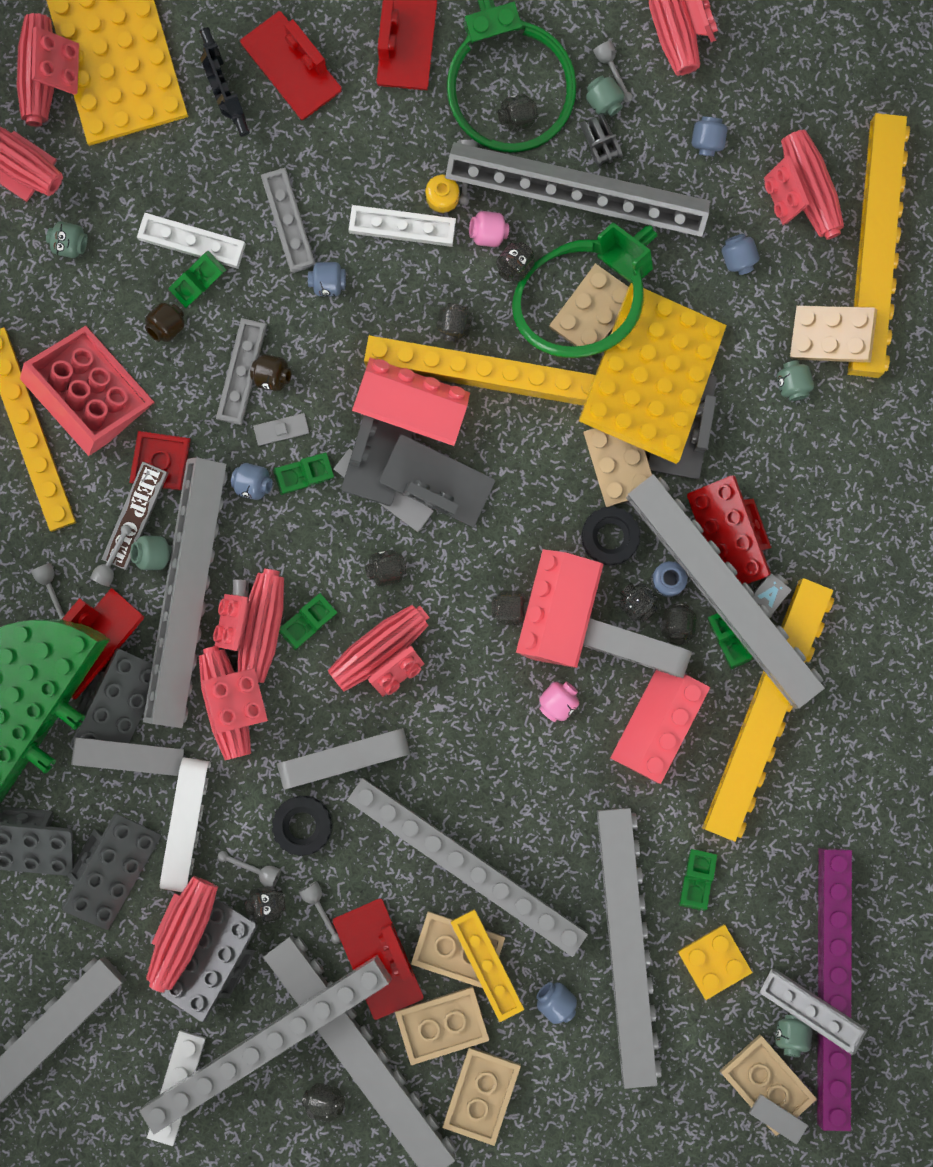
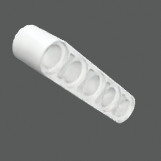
[160,757,211,892]

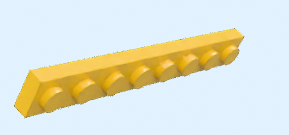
[0,328,76,532]

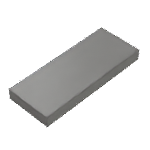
[253,413,309,446]
[749,1094,808,1144]

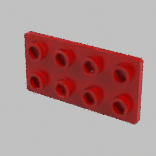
[376,0,437,90]
[240,11,342,121]
[687,475,771,584]
[62,588,144,699]
[333,898,424,1020]

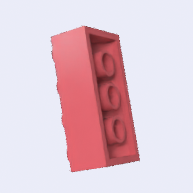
[352,358,470,446]
[516,549,604,668]
[610,670,710,784]

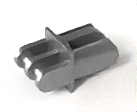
[580,113,623,168]

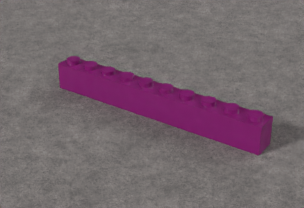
[817,848,852,1131]

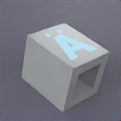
[752,573,791,615]

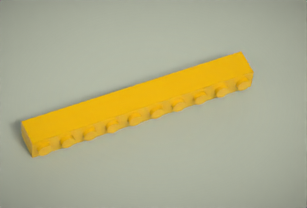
[848,113,910,378]
[364,335,595,406]
[702,578,834,842]

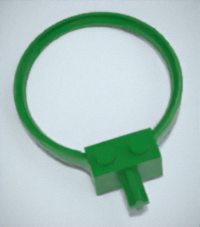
[447,0,576,153]
[512,222,657,358]

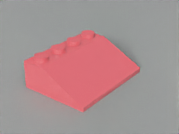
[20,326,154,456]

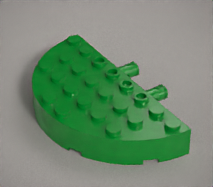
[0,619,110,803]

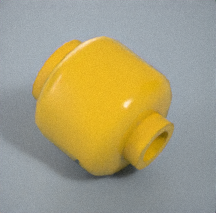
[425,174,460,213]

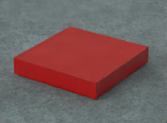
[129,431,191,491]

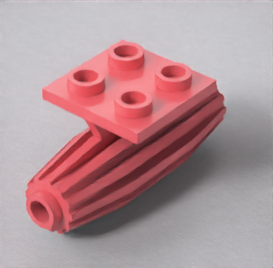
[648,0,718,76]
[17,13,79,127]
[0,127,63,202]
[764,130,844,240]
[213,568,284,683]
[328,605,429,697]
[199,646,268,761]
[146,876,218,993]

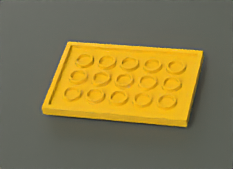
[46,0,188,146]
[579,283,727,464]

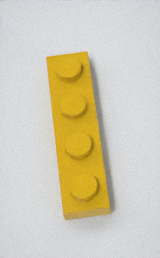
[450,909,524,1022]

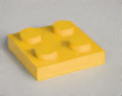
[677,924,753,1000]

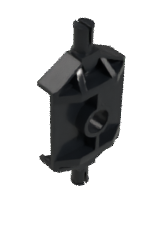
[199,27,250,137]

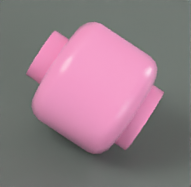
[469,211,509,247]
[539,682,579,722]

